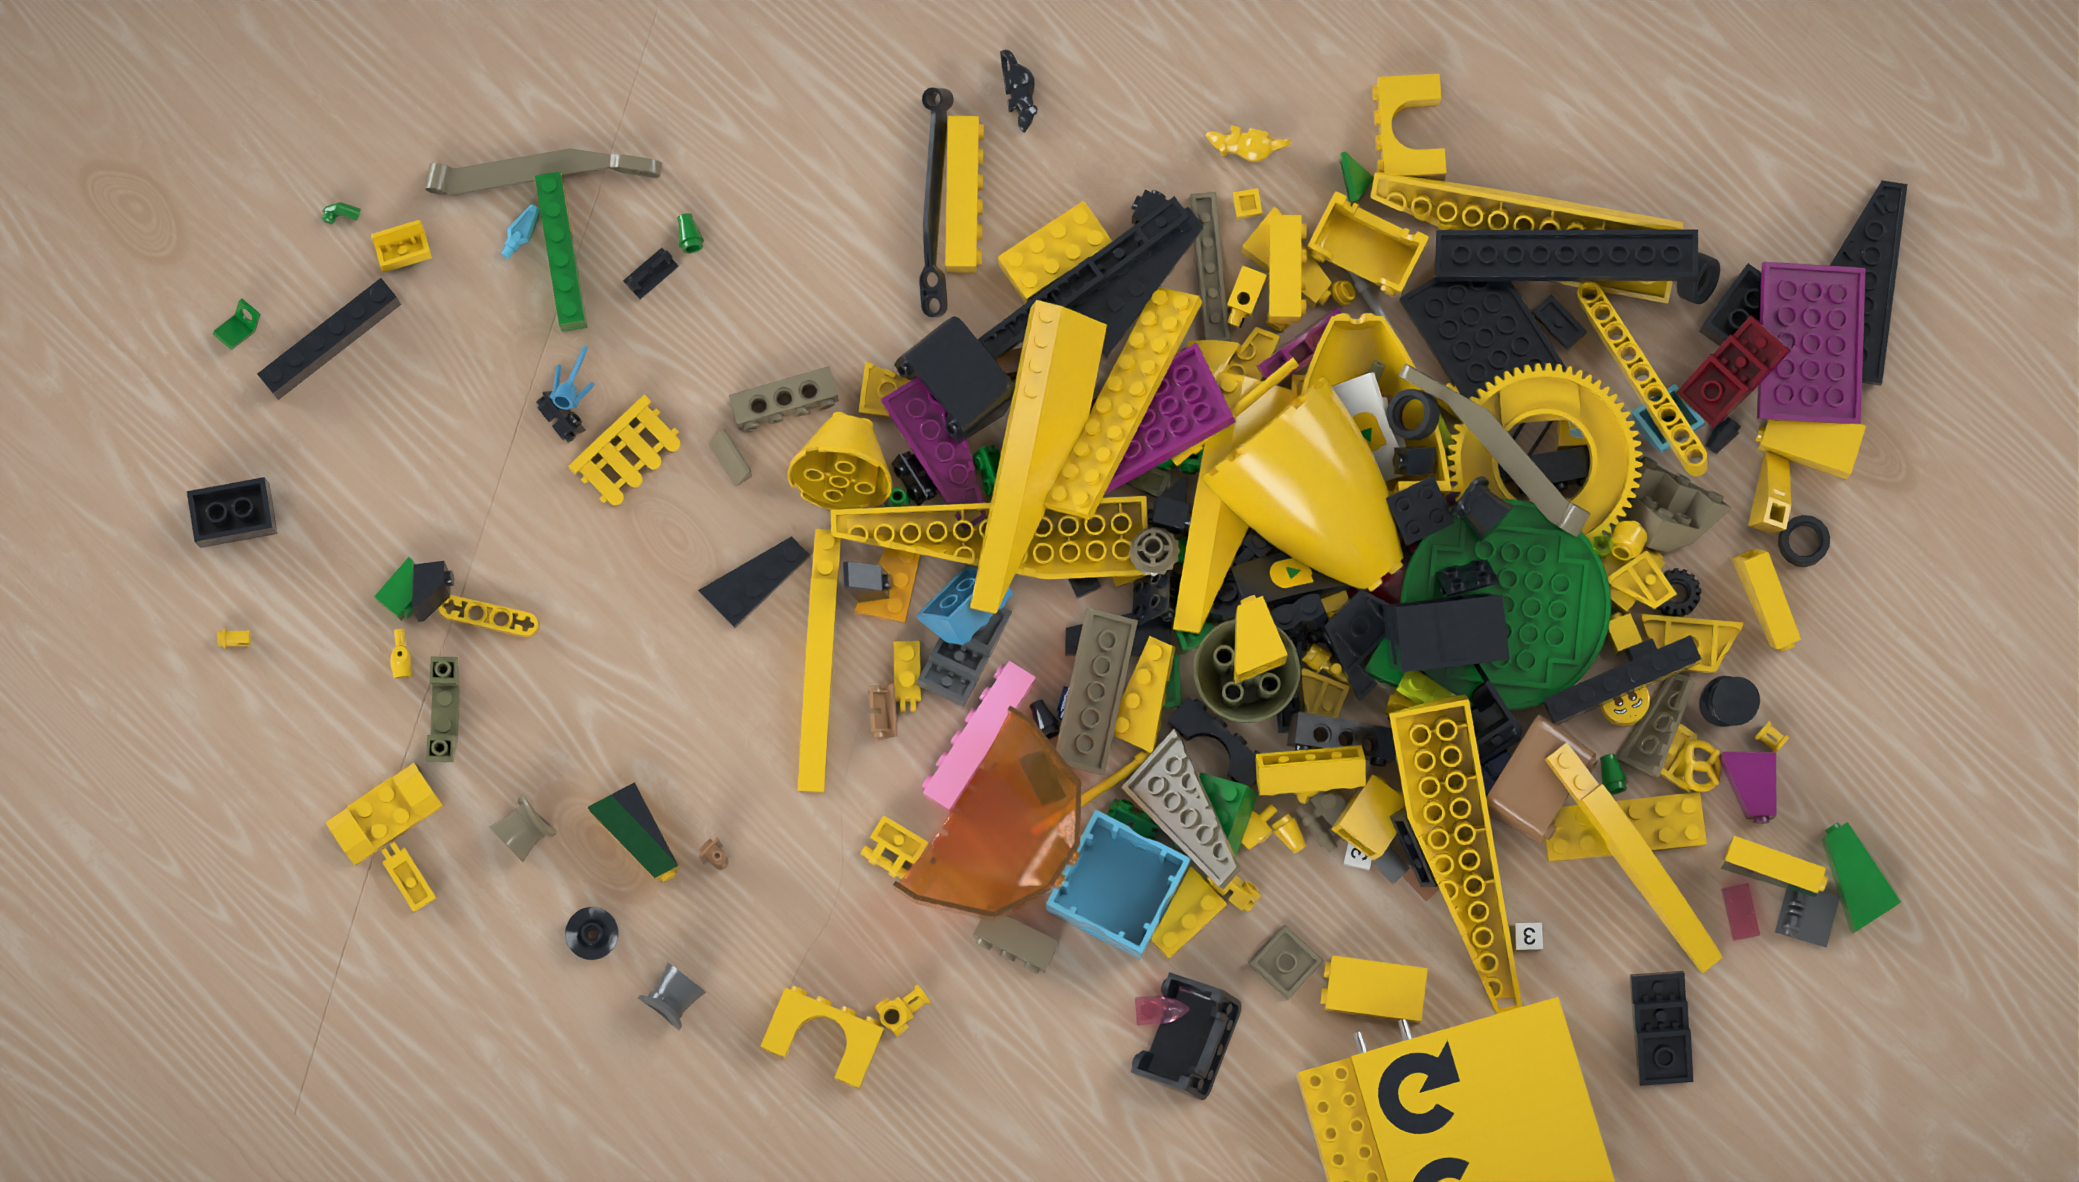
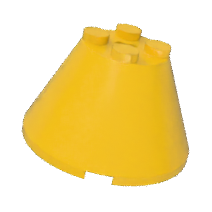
[787,412,892,510]

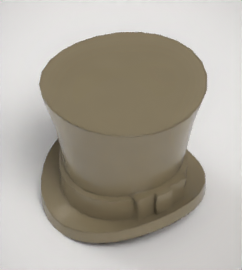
[489,795,557,862]

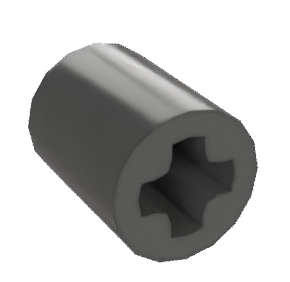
[1373,847,1410,885]

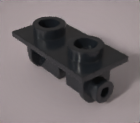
[623,248,679,300]
[536,391,586,443]
[891,451,937,506]

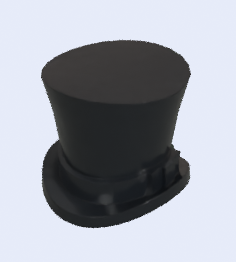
[1450,476,1514,542]
[1699,675,1760,727]

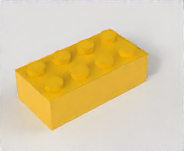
[998,201,1113,304]

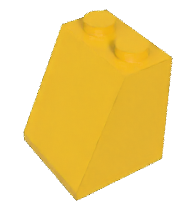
[1234,595,1288,684]

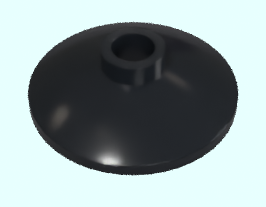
[565,907,619,960]

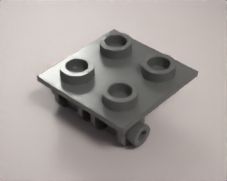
[1775,889,1840,947]

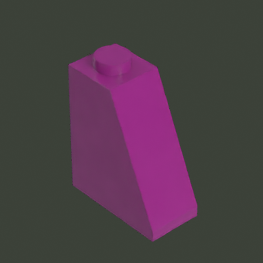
[1719,752,1777,824]

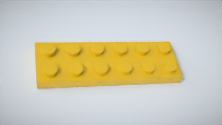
[1545,792,1707,862]

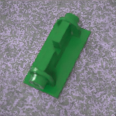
[973,445,1000,501]
[1107,799,1159,840]

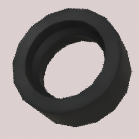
[1677,252,1721,305]
[1387,389,1440,440]
[1778,515,1830,567]

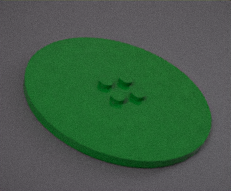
[1400,499,1611,710]

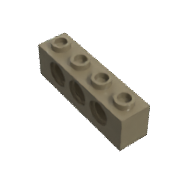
[729,366,839,431]

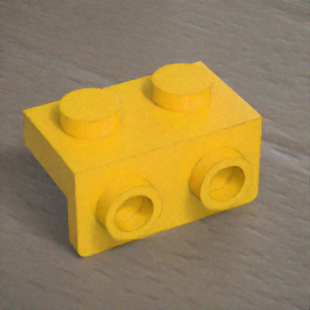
[371,220,432,273]

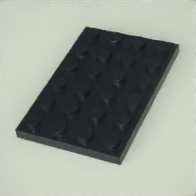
[1399,277,1566,399]

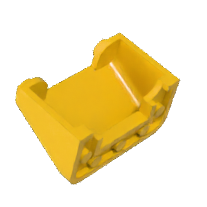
[1307,191,1429,297]

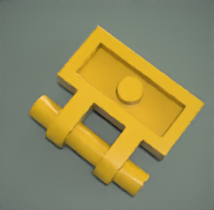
[860,815,929,882]

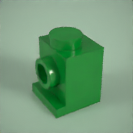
[1174,620,1214,654]

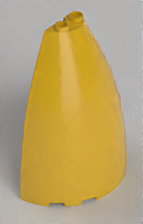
[1301,313,1451,498]
[1201,376,1403,592]

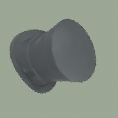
[638,962,706,1031]

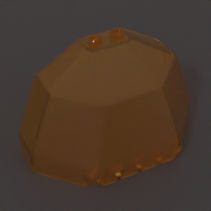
[893,705,1082,921]

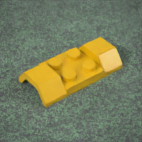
[326,763,443,866]

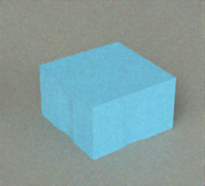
[1046,809,1191,960]

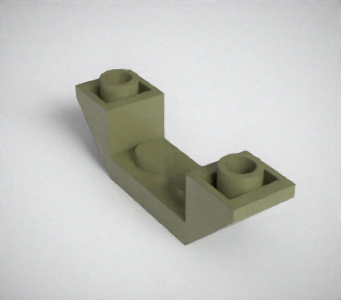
[426,656,460,762]

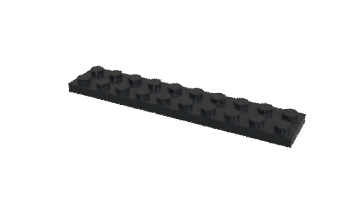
[1435,229,1698,281]

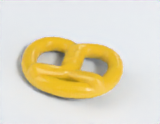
[1684,740,1721,792]

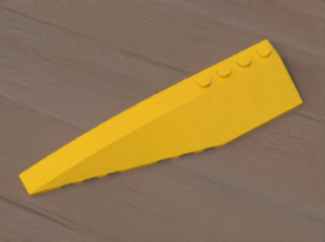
[970,300,1107,614]
[1389,694,1522,1014]

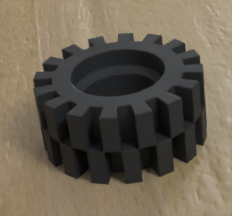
[1657,568,1702,617]

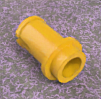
[217,628,251,649]

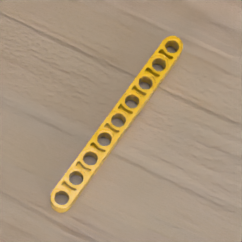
[1577,281,1708,476]

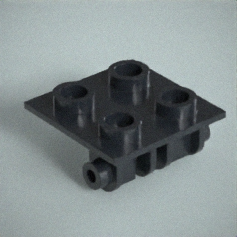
[1386,476,1455,546]
[1436,560,1500,597]
[1132,569,1177,628]

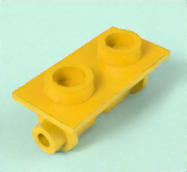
[1207,876,1262,913]

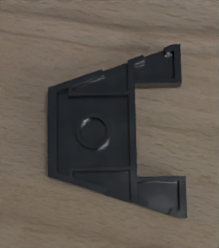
[1322,589,1389,700]

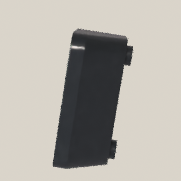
[1388,663,1522,765]

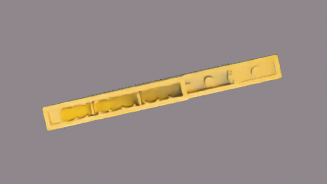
[798,529,841,793]
[1544,743,1723,973]

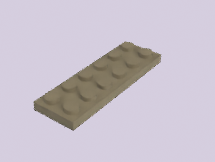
[1053,608,1138,775]

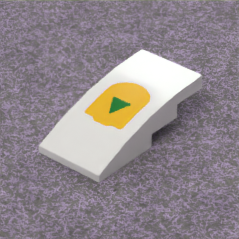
[1332,373,1406,482]

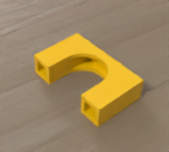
[1372,74,1447,181]
[760,986,885,1090]

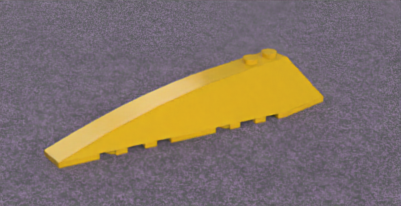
[1173,372,1298,634]

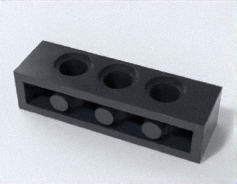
[1287,712,1396,767]

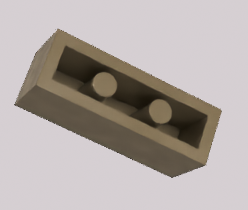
[973,906,1059,974]

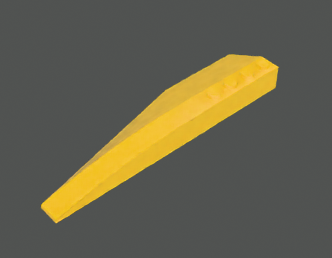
[1370,172,1683,304]
[830,496,1150,580]

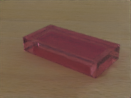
[1721,883,1760,941]

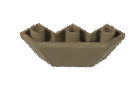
[1624,456,1731,552]

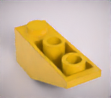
[1748,452,1791,534]

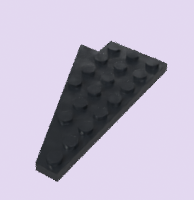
[1830,180,1908,386]

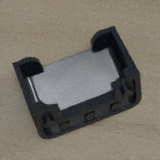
[894,316,1015,444]
[1131,972,1241,1100]

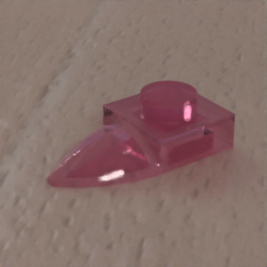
[1135,995,1189,1025]

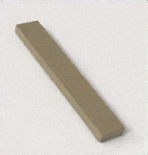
[1190,192,1231,342]

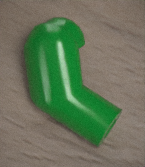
[322,202,361,224]

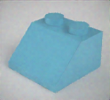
[1632,384,1705,453]

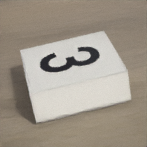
[1343,842,1372,870]
[1514,923,1543,951]

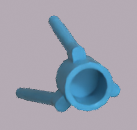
[550,345,594,410]

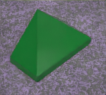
[1339,152,1374,207]

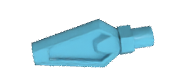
[501,204,540,259]

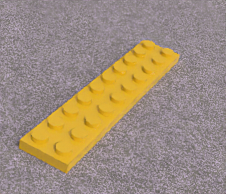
[1044,287,1202,520]

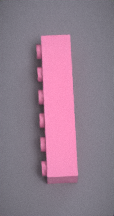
[922,661,1036,813]

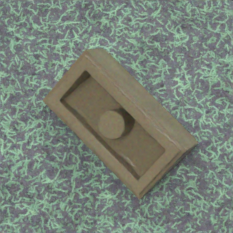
[709,429,752,486]

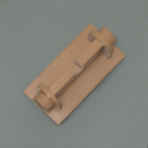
[868,684,898,740]
[698,837,729,870]

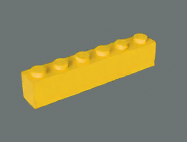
[945,116,984,273]

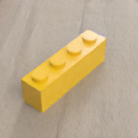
[1269,215,1307,323]
[1256,745,1366,796]

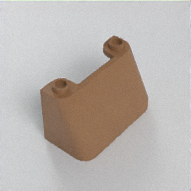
[1486,715,1598,845]

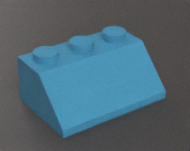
[916,565,1013,645]

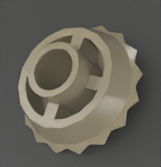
[1129,527,1180,576]

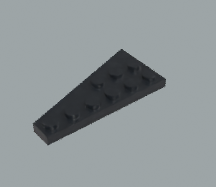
[1070,206,1204,359]

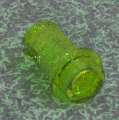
[1592,535,1613,559]

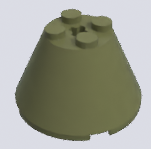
[1194,619,1301,723]

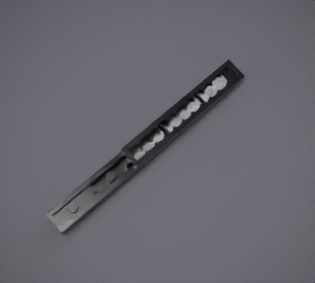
[978,196,1190,360]

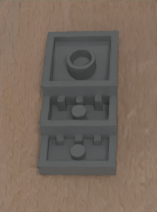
[917,607,1012,707]

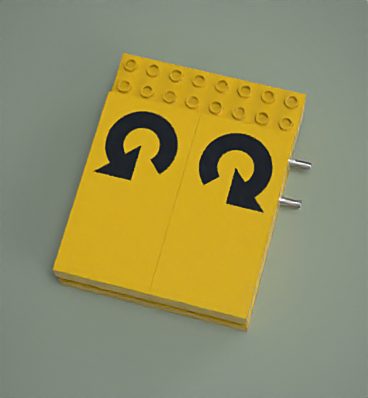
[1296,997,1615,1182]

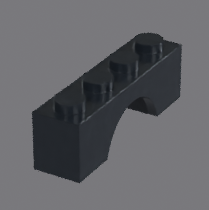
[1167,697,1261,788]

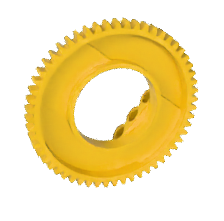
[1446,363,1643,546]

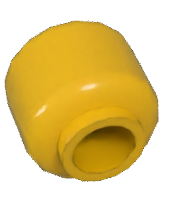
[1609,521,1647,560]

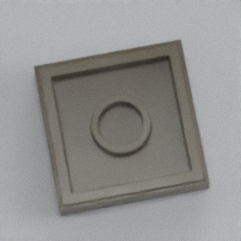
[1249,925,1324,1000]

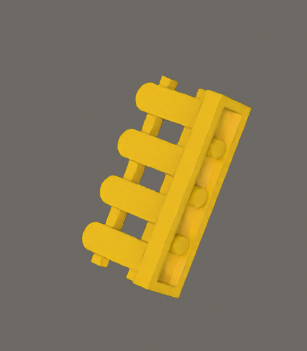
[568,394,680,506]

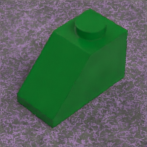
[374,557,415,621]

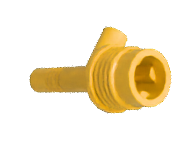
[1301,643,1353,691]

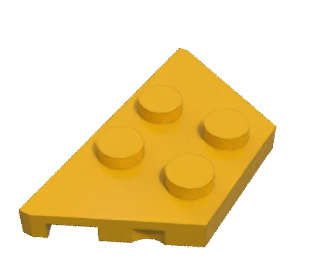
[1640,614,1743,674]

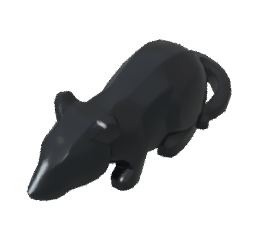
[1000,49,1038,133]

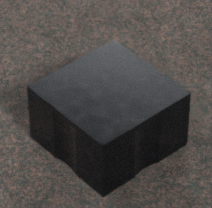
[1382,593,1510,672]

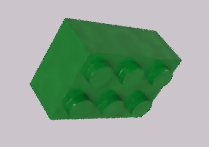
[1174,773,1258,857]

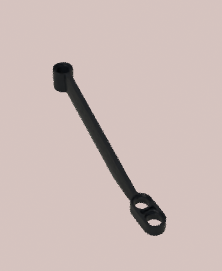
[919,87,954,317]

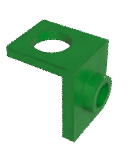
[213,298,261,350]

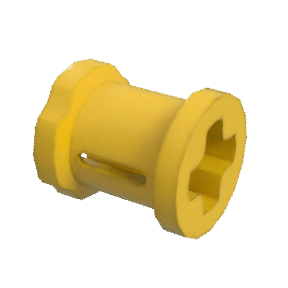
[1754,720,1789,753]

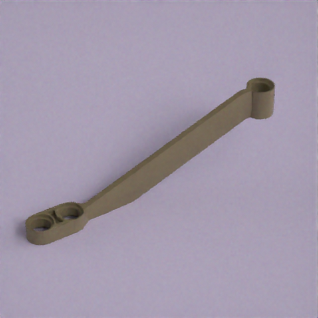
[425,148,662,195]
[1399,364,1591,537]

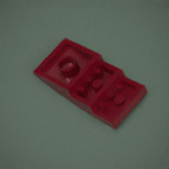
[1676,316,1791,428]

